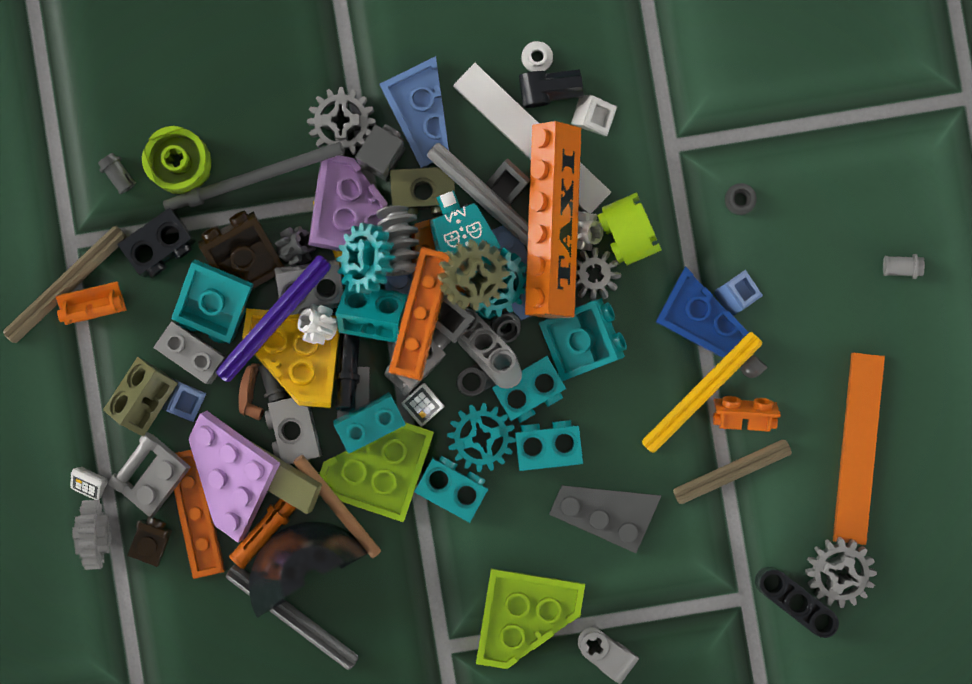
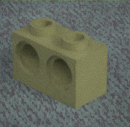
[103,357,178,437]

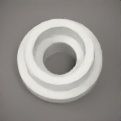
[522,41,553,72]

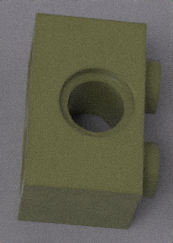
[390,167,455,215]

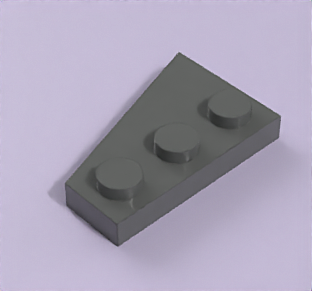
[549,485,662,553]

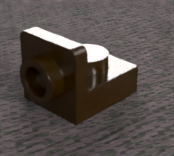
[127,516,172,567]

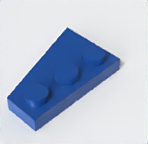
[655,266,749,358]

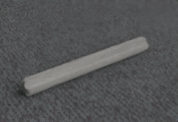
[427,143,528,247]

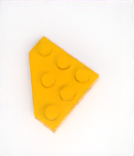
[242,308,340,408]

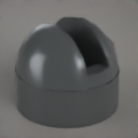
[740,354,768,378]

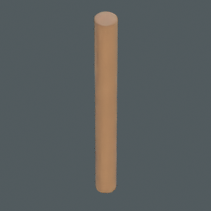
[293,455,381,558]

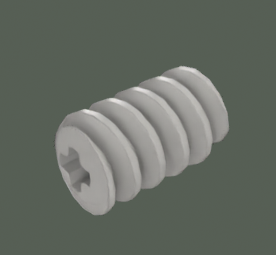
[376,205,420,276]

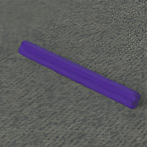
[216,255,331,382]

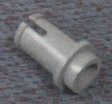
[883,254,925,279]

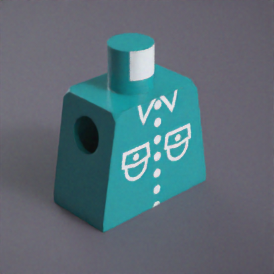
[430,190,501,254]

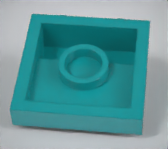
[171,259,254,344]
[539,298,627,381]

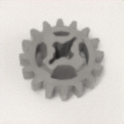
[307,87,376,156]
[72,500,112,570]
[805,537,877,608]

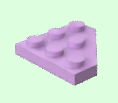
[308,155,388,251]
[188,411,280,542]

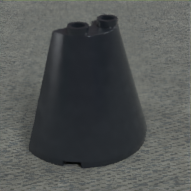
[249,522,368,618]

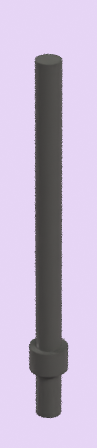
[163,142,344,210]

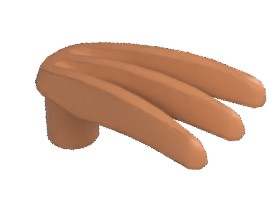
[238,363,264,420]

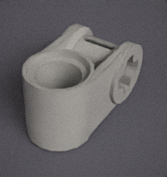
[578,627,639,684]

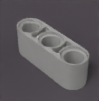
[457,308,522,389]

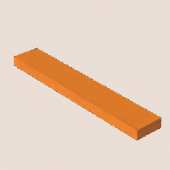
[833,353,885,545]

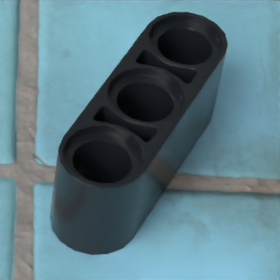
[755,567,839,638]

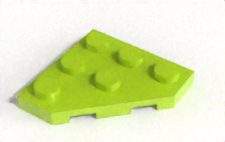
[319,422,434,522]
[476,568,585,669]

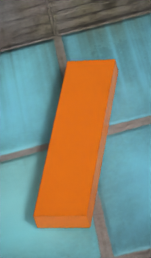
[388,247,450,381]
[174,450,225,579]

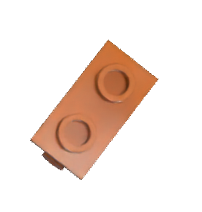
[56,281,127,325]
[713,396,781,432]

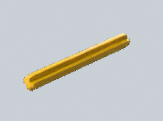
[642,332,762,453]

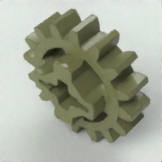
[437,239,510,311]

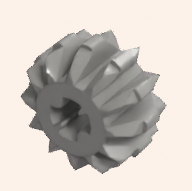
[576,247,621,301]

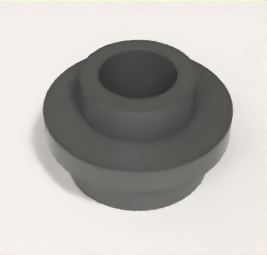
[725,183,757,215]
[490,312,521,343]

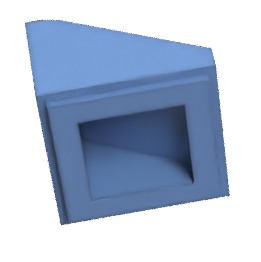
[714,270,763,316]
[162,378,206,422]

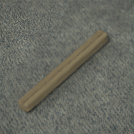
[3,226,127,343]

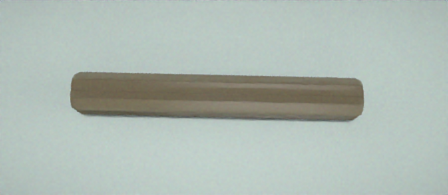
[673,439,792,504]

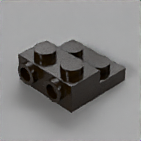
[198,211,285,289]

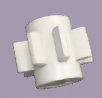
[577,211,603,251]
[298,304,338,345]

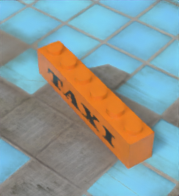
[525,121,581,319]

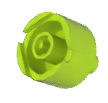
[142,126,211,194]
[597,192,662,266]

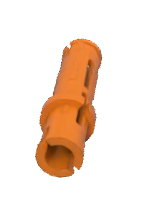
[229,498,296,569]

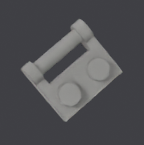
[108,432,191,517]

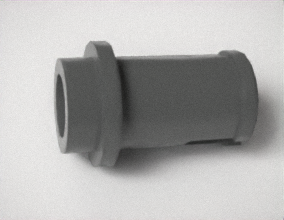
[98,153,137,195]
[258,365,288,403]

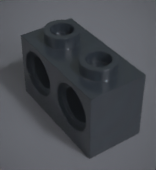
[117,207,196,278]

